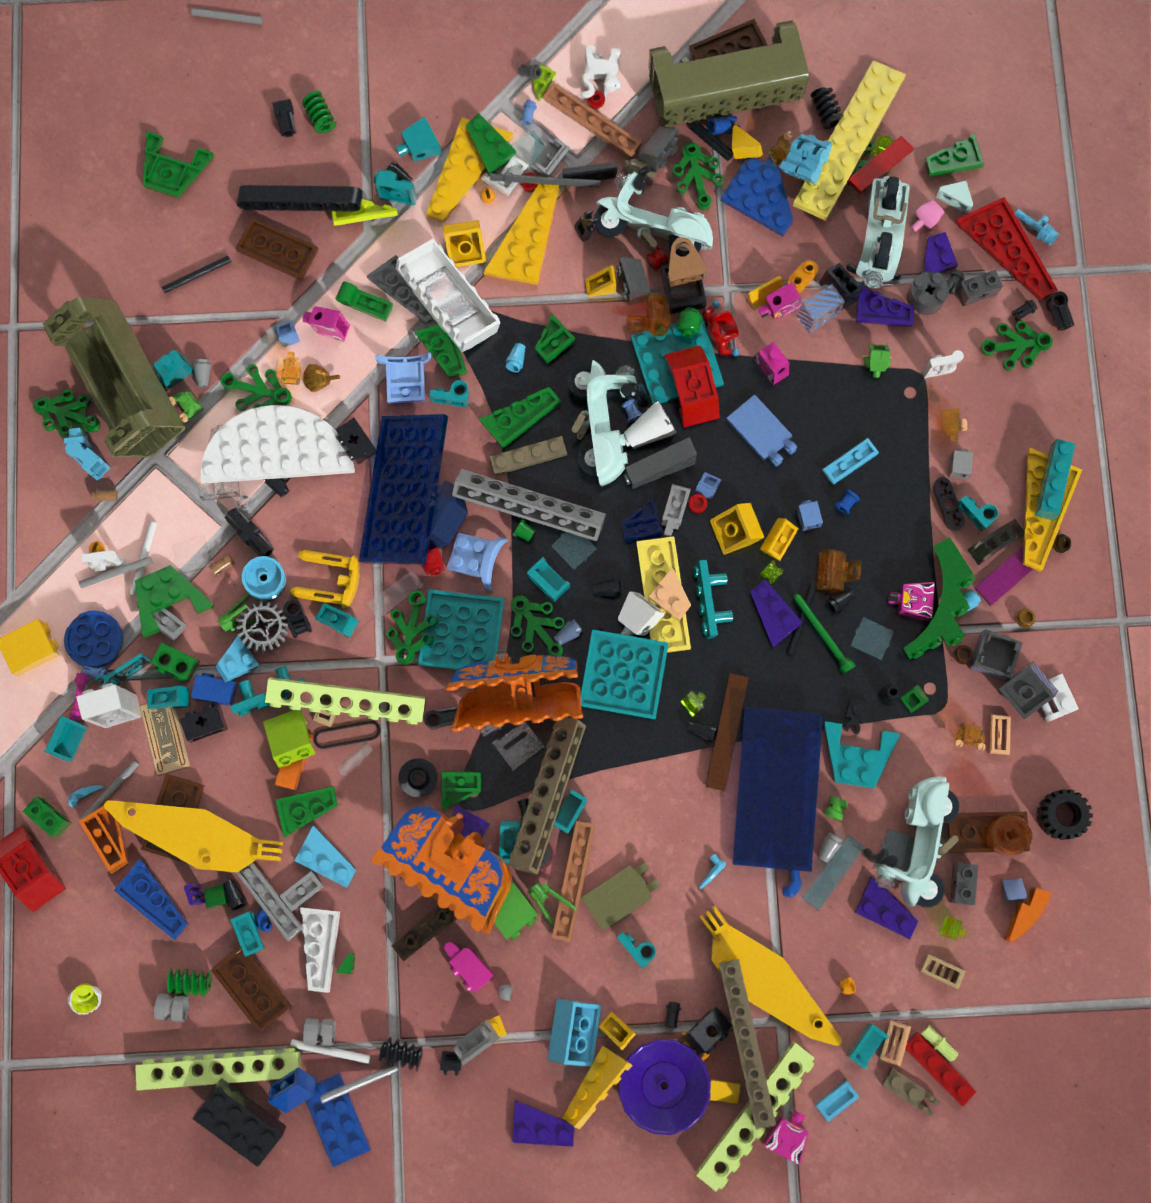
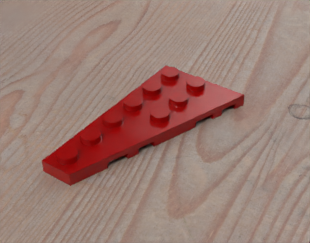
[955,197,1058,301]

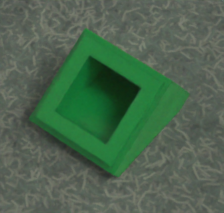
[900,685,929,713]
[204,884,227,909]
[336,953,355,974]

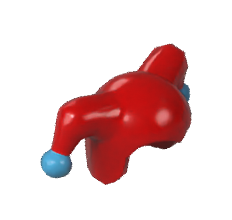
[702,300,740,356]

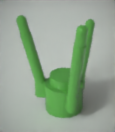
[218,593,264,632]
[528,882,577,926]

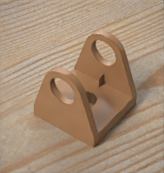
[668,238,707,287]

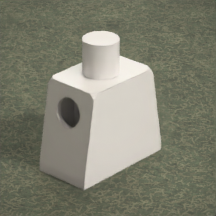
[618,591,665,636]

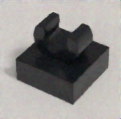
[440,1051,462,1076]

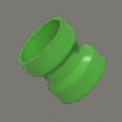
[823,796,848,821]

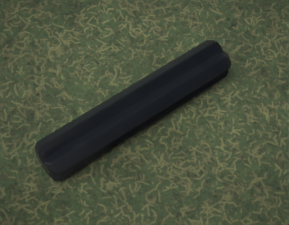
[689,120,734,161]

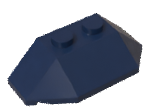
[407,480,468,552]

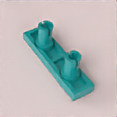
[693,560,733,639]
[230,666,307,717]

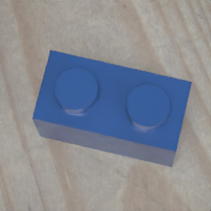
[191,673,238,706]
[268,1067,316,1113]

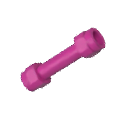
[69,673,89,721]

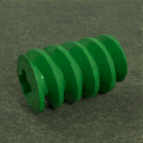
[302,91,337,134]
[167,968,212,997]

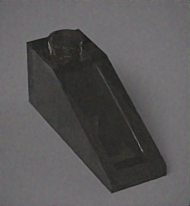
[967,519,1024,565]

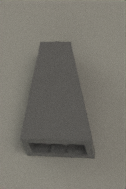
[623,437,697,489]

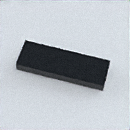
[562,162,617,180]

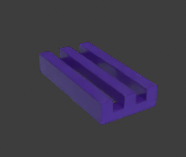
[184,884,206,905]

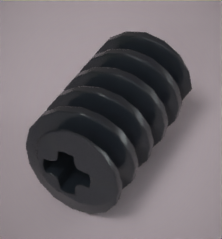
[810,87,844,129]
[378,1037,423,1072]

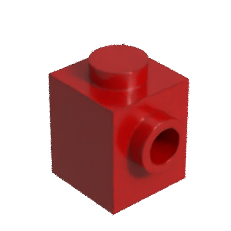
[420,547,445,576]

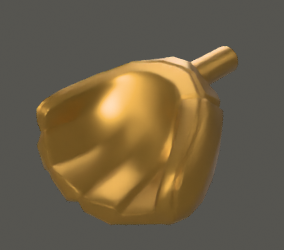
[303,364,340,392]

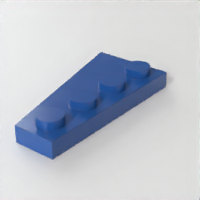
[114,859,189,940]

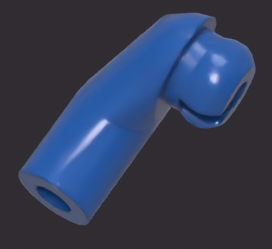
[782,869,801,898]
[256,907,272,932]

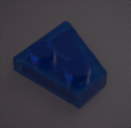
[621,499,662,542]

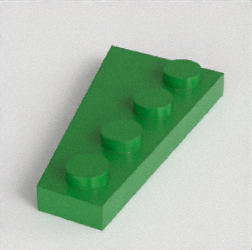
[479,387,561,448]

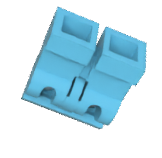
[780,134,832,184]
[64,428,110,481]

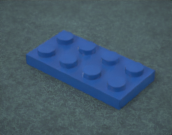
[306,1073,371,1167]

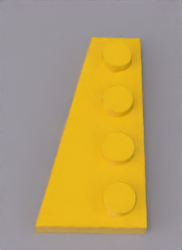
[563,1046,632,1129]

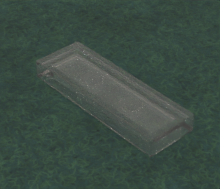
[366,570,424,620]

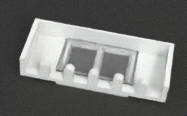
[395,239,500,352]

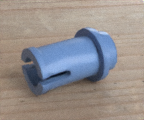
[520,100,537,125]
[81,665,108,682]

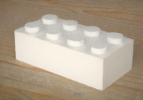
[76,683,142,728]

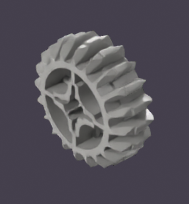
[236,601,289,653]

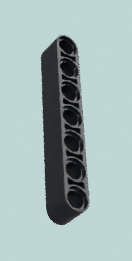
[237,185,363,212]

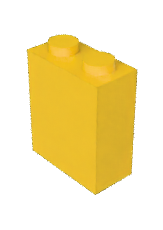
[0,619,60,676]

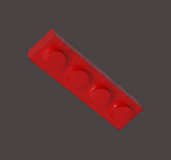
[905,1032,976,1106]

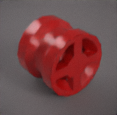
[646,247,668,271]

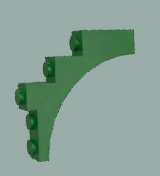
[903,537,975,659]

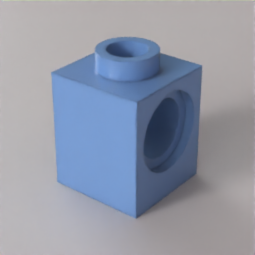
[796,500,823,531]

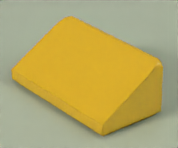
[747,276,784,310]
[760,518,798,561]
[710,1079,741,1104]

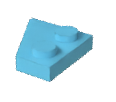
[215,636,259,683]

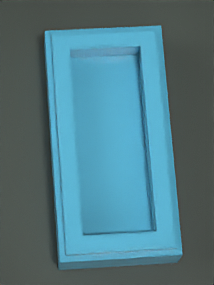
[814,1080,859,1122]

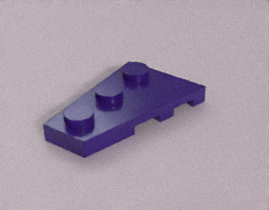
[750,579,803,648]
[855,877,918,939]
[512,1100,574,1147]

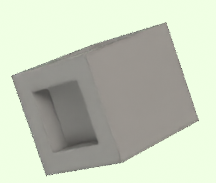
[948,449,973,479]

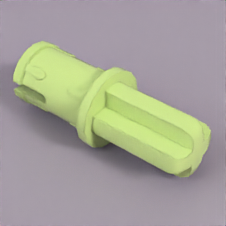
[921,1025,958,1062]

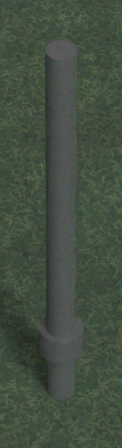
[490,172,600,188]

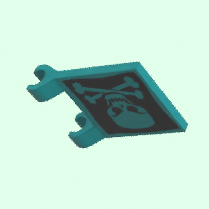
[95,653,152,689]

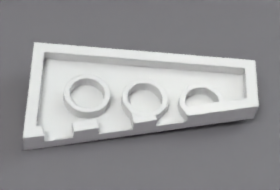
[300,907,340,993]

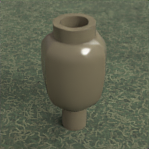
[623,159,656,179]

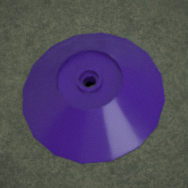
[618,1039,711,1135]

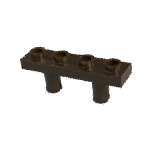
[391,907,457,962]

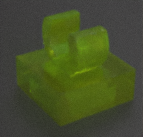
[871,134,895,155]
[681,691,707,716]
[939,916,967,940]

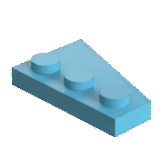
[294,825,356,888]

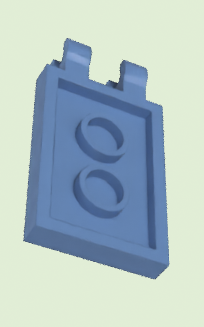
[726,395,797,467]

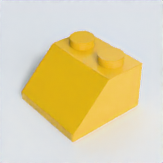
[443,220,486,267]
[710,503,765,555]

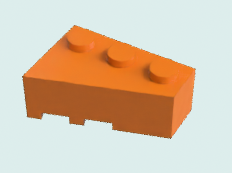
[79,800,129,874]

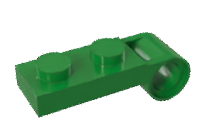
[335,281,394,322]

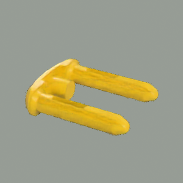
[290,550,360,609]

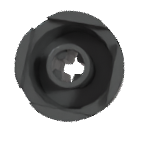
[907,272,949,315]

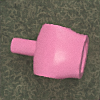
[911,199,945,232]

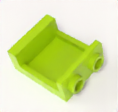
[263,710,315,768]

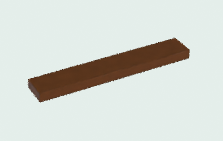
[705,673,749,791]

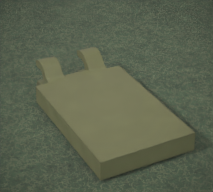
[581,862,660,931]

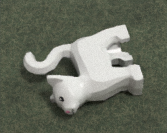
[580,45,621,98]

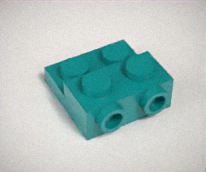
[373,170,417,205]

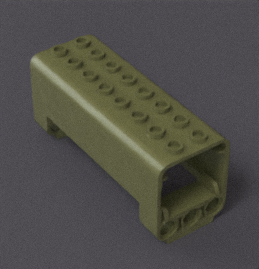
[648,20,809,127]
[43,297,185,458]

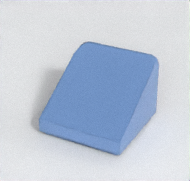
[275,321,300,347]
[695,472,721,500]
[1002,878,1027,900]

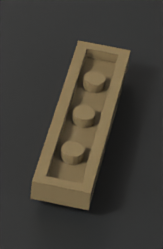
[490,436,567,476]

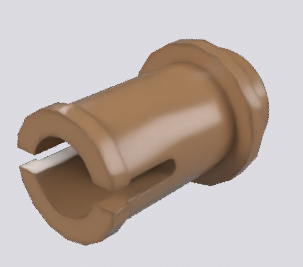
[92,488,118,503]
[209,554,235,577]

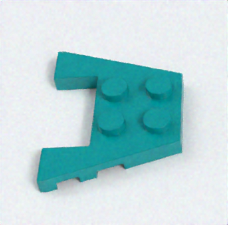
[823,721,900,789]

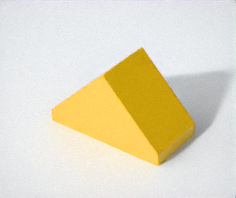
[732,124,763,159]
[585,265,616,297]
[599,1012,636,1050]

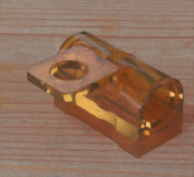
[627,293,671,337]
[817,549,861,592]

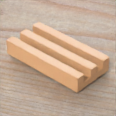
[989,714,1011,755]
[880,1020,911,1066]

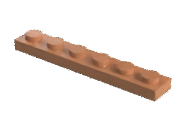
[543,83,642,159]
[552,821,595,942]

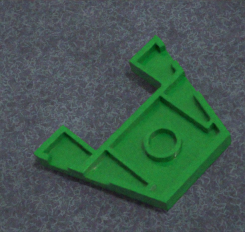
[143,131,214,198]
[135,565,213,638]

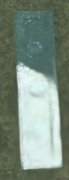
[802,835,864,911]

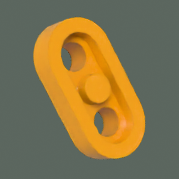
[787,260,818,293]

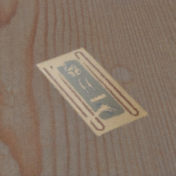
[140,704,190,776]

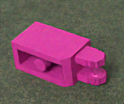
[444,941,494,993]

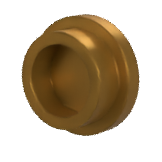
[1015,608,1035,628]

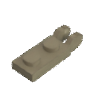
[881,1068,940,1117]

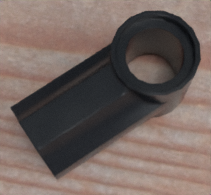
[272,99,296,137]
[1046,291,1075,331]
[424,706,458,730]

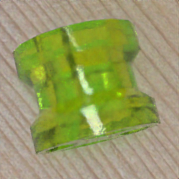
[760,561,784,585]

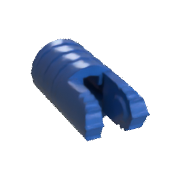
[707,116,740,135]

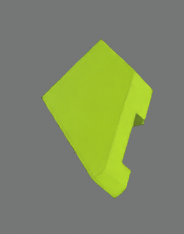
[532,64,557,102]

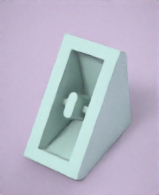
[936,181,973,214]

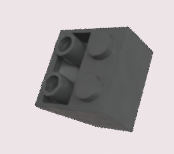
[638,126,679,172]
[617,257,651,306]

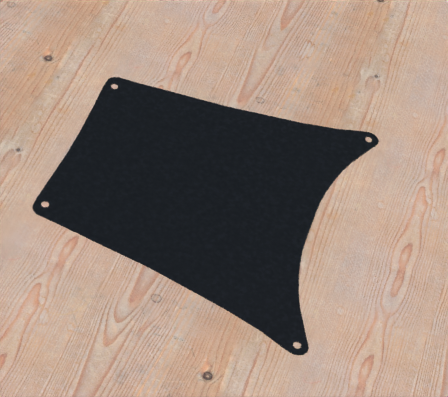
[449,305,948,811]

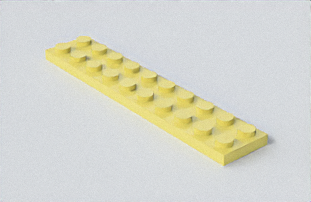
[793,60,906,221]

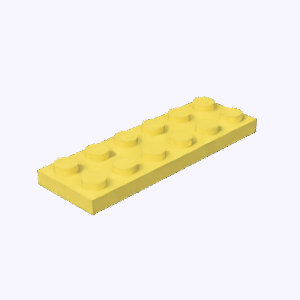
[636,537,691,653]

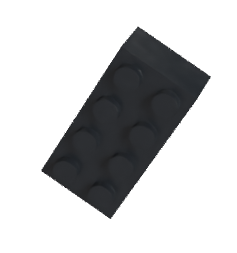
[192,1078,286,1167]

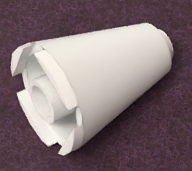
[624,401,677,449]

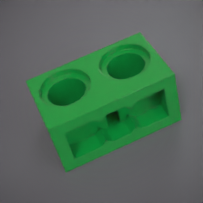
[151,643,200,683]
[22,796,71,838]

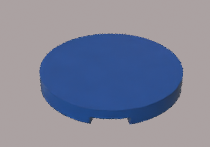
[64,610,123,668]

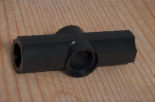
[224,507,274,557]

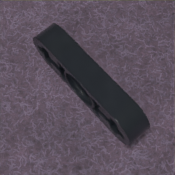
[932,477,965,531]

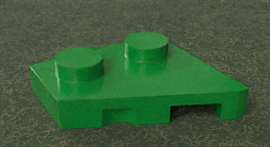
[535,314,576,364]
[442,771,481,810]

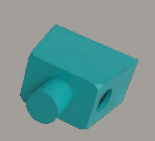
[395,117,442,161]
[153,350,194,390]

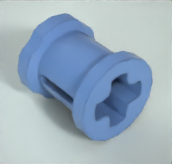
[622,399,643,423]

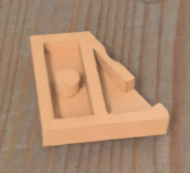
[649,568,691,621]

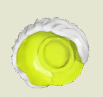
[68,984,102,1015]

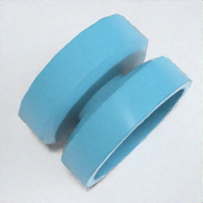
[242,556,286,602]

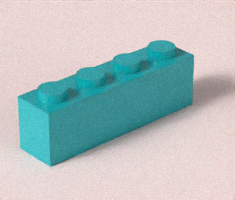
[1034,439,1076,521]

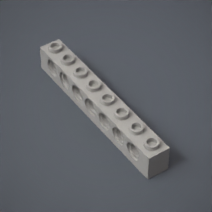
[452,469,606,541]

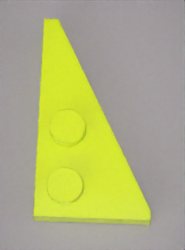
[332,199,398,226]

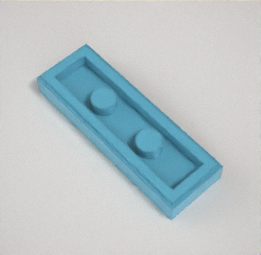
[822,438,879,485]

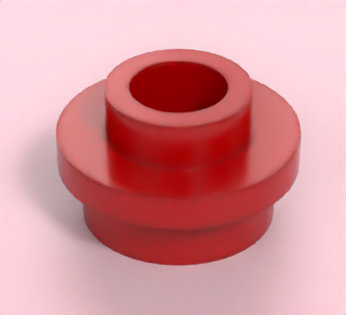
[587,91,605,109]

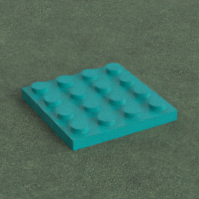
[631,315,724,405]
[418,589,505,670]
[581,629,669,719]

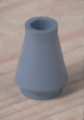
[554,619,583,645]

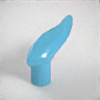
[67,785,104,807]
[699,854,726,889]

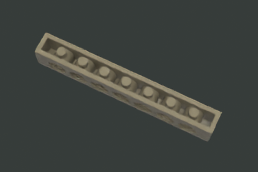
[509,717,586,875]
[719,959,776,1129]

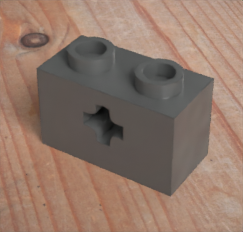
[956,270,1003,307]
[950,863,978,905]

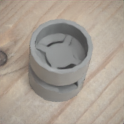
[154,993,189,1023]
[303,1018,336,1046]

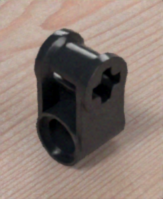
[284,599,312,638]

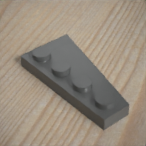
[367,255,433,324]

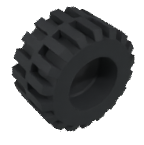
[1037,789,1093,840]

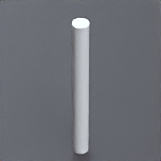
[130,522,157,596]
[290,1039,371,1064]

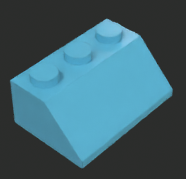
[547,999,602,1066]

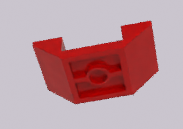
[664,345,720,428]
[0,824,67,912]

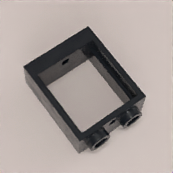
[661,263,707,314]

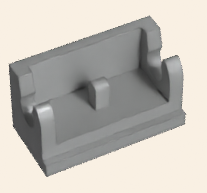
[530,137,571,177]
[453,1020,500,1065]

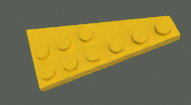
[426,118,513,223]
[484,184,560,285]
[1023,447,1082,572]

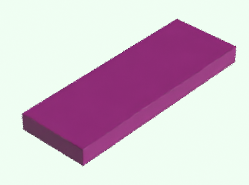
[974,547,1033,606]

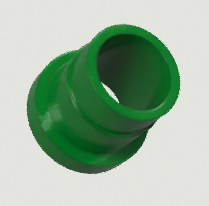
[513,519,535,542]

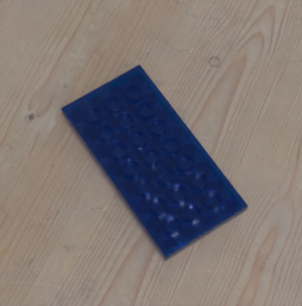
[359,414,448,565]
[732,707,823,872]

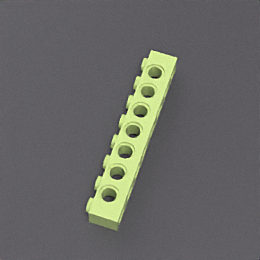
[265,677,425,725]
[695,1041,815,1191]
[136,1048,302,1090]

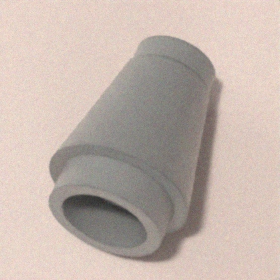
[193,359,211,387]
[818,832,843,863]

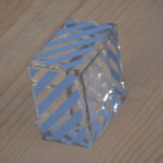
[796,284,845,334]

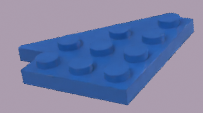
[720,151,793,237]

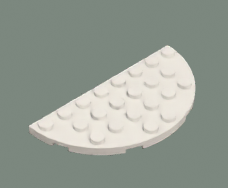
[201,405,355,484]

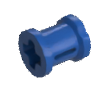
[835,489,860,515]

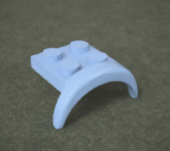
[375,352,431,404]
[447,533,508,592]

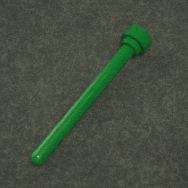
[794,594,856,674]

